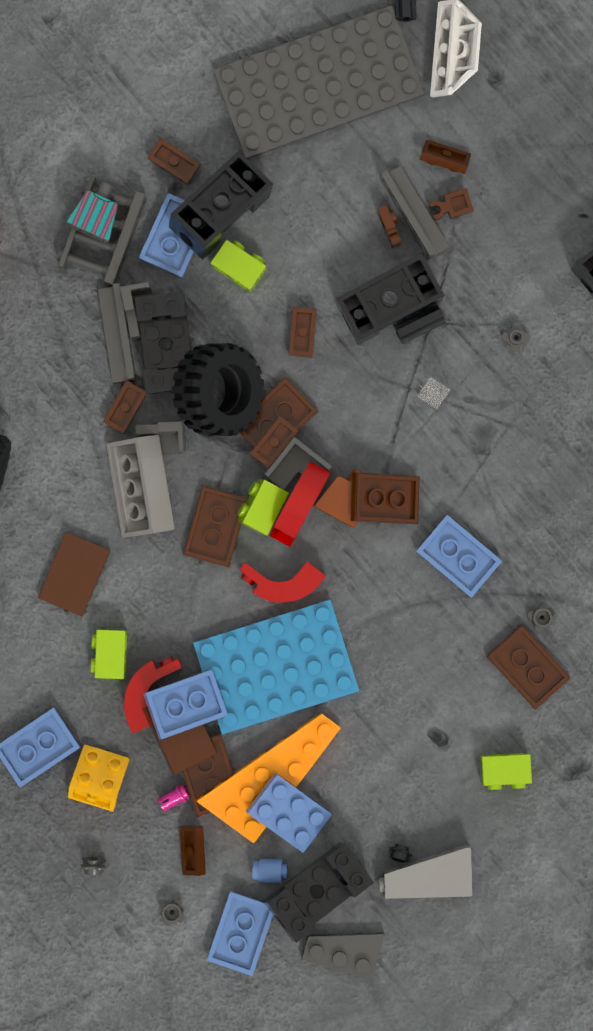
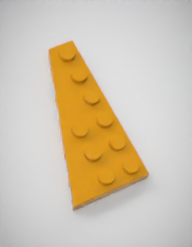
[196,713,341,843]

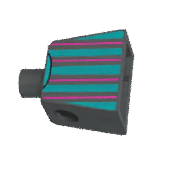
[64,182,118,244]

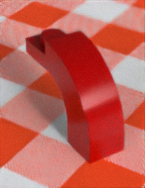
[269,462,331,547]
[240,562,326,603]
[124,657,183,734]

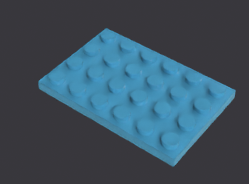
[193,600,359,735]

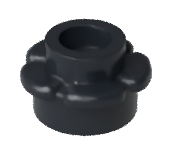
[389,844,412,863]

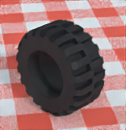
[172,343,265,436]

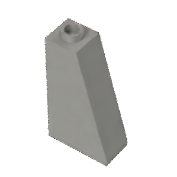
[379,845,472,899]

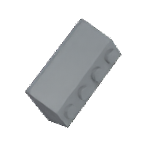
[106,435,175,538]

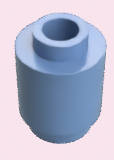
[252,858,288,883]

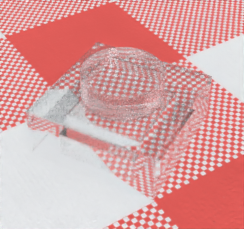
[417,377,450,410]

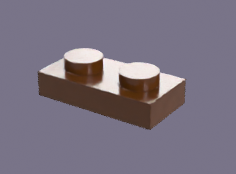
[147,138,201,185]
[419,139,471,174]
[289,307,317,358]
[103,380,147,434]
[250,416,299,468]
[180,825,206,876]

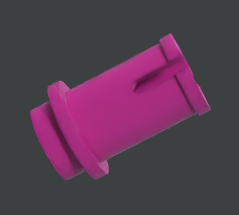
[158,785,190,812]

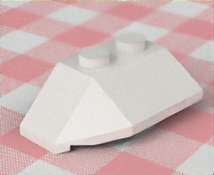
[430,0,482,97]

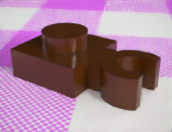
[429,188,474,220]
[377,205,402,249]

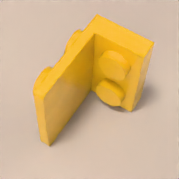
[68,745,129,812]

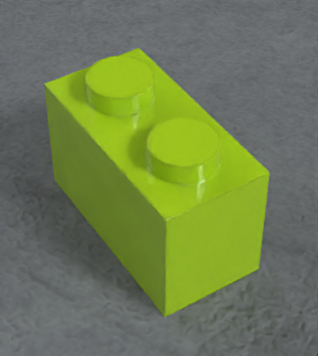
[210,239,267,293]
[237,479,289,536]
[91,629,127,679]
[480,753,532,790]

